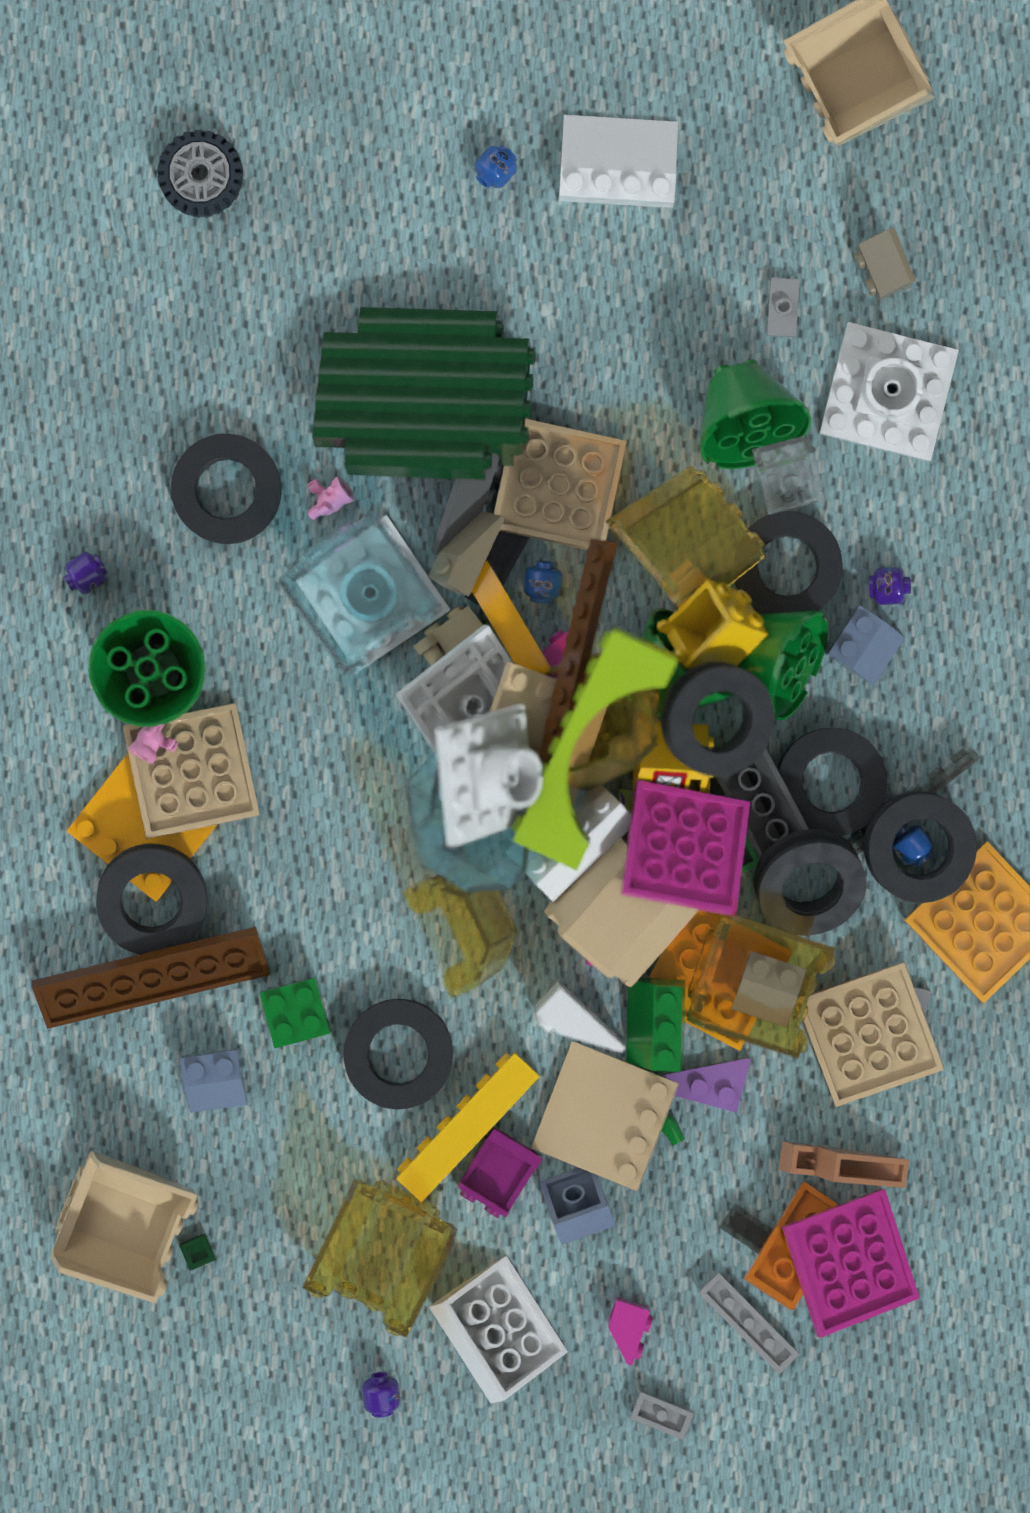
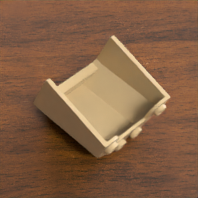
[783,0,936,146]
[544,830,699,987]
[50,1150,198,1303]

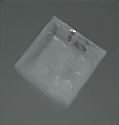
[752,435,824,515]

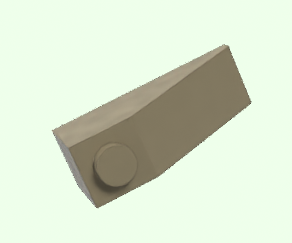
[428,511,505,596]

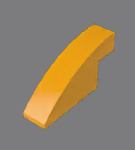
[472,561,553,675]

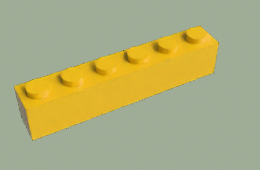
[396,1051,540,1202]

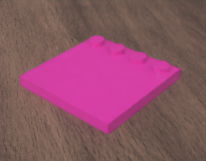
[621,780,750,916]
[782,1189,920,1337]

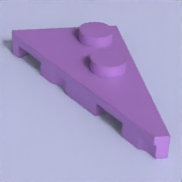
[660,1058,751,1113]

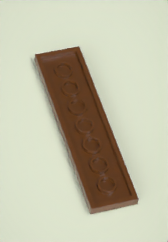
[32,927,270,1029]

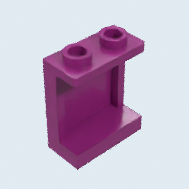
[458,1127,543,1218]

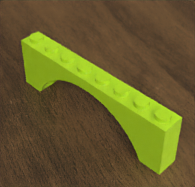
[511,626,679,871]

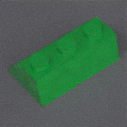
[626,977,686,1072]

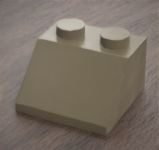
[854,227,916,301]
[731,951,806,1027]

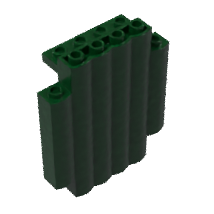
[312,307,536,480]

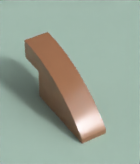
[778,1141,909,1188]

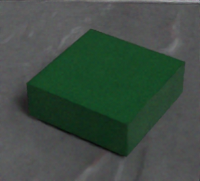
[179,1233,217,1271]

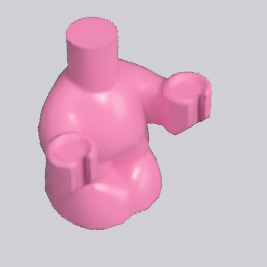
[307,476,355,520]
[128,724,178,764]

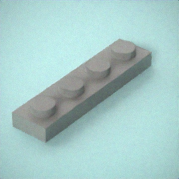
[698,1271,800,1374]

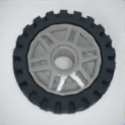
[157,130,243,218]

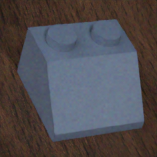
[826,605,905,686]
[180,1048,247,1113]
[539,1168,615,1245]

